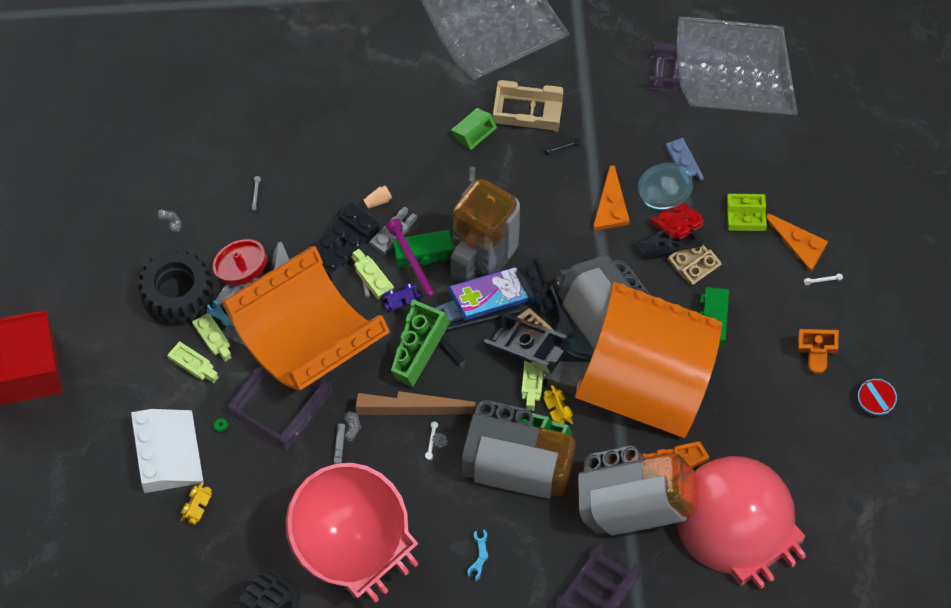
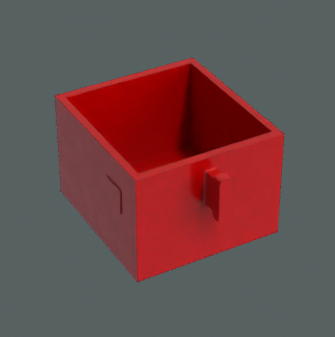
[0,310,63,405]

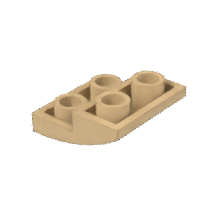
[667,245,722,286]

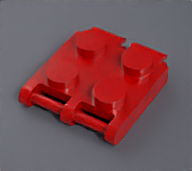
[650,200,704,240]

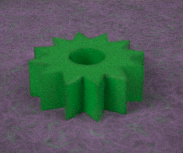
[213,417,229,433]

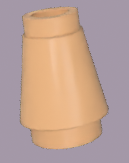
[363,185,392,209]

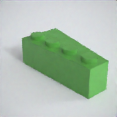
[391,299,450,387]

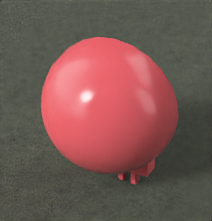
[675,456,806,589]
[285,463,418,603]

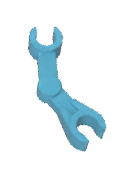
[206,301,233,326]
[467,530,488,581]

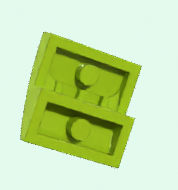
[727,194,767,231]

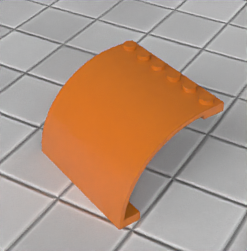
[222,246,390,390]
[575,282,722,438]

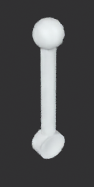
[804,273,843,285]
[425,421,438,460]

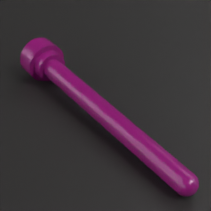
[386,218,433,297]

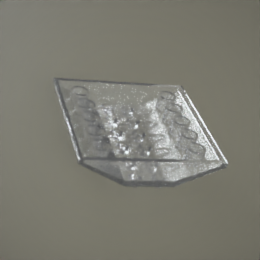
[421,0,570,80]
[677,16,798,116]

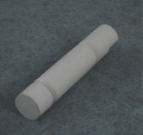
[334,424,345,464]

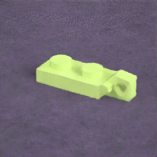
[351,249,394,299]
[192,313,231,361]
[167,341,219,383]
[522,361,543,411]

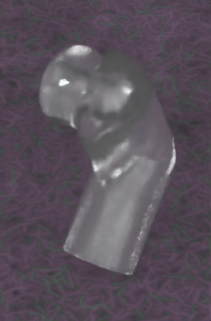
[158,209,182,232]
[344,412,361,441]

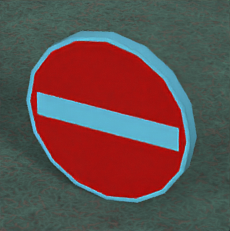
[858,379,897,415]

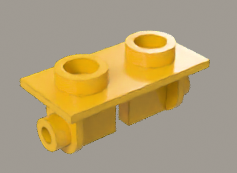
[543,385,573,424]
[180,482,212,525]

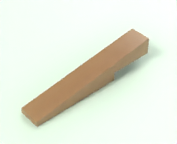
[356,391,476,415]

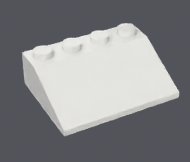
[131,409,203,493]

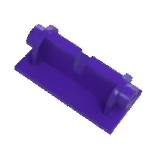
[381,283,422,311]

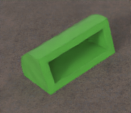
[451,108,497,150]

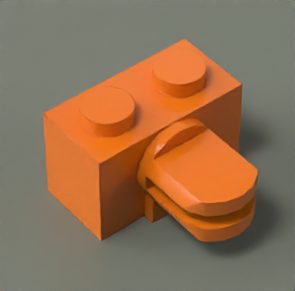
[798,329,839,374]

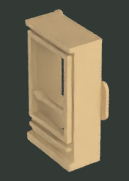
[493,80,563,132]

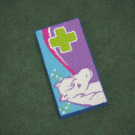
[448,267,531,321]

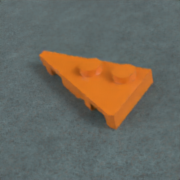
[593,165,630,231]
[766,213,828,273]

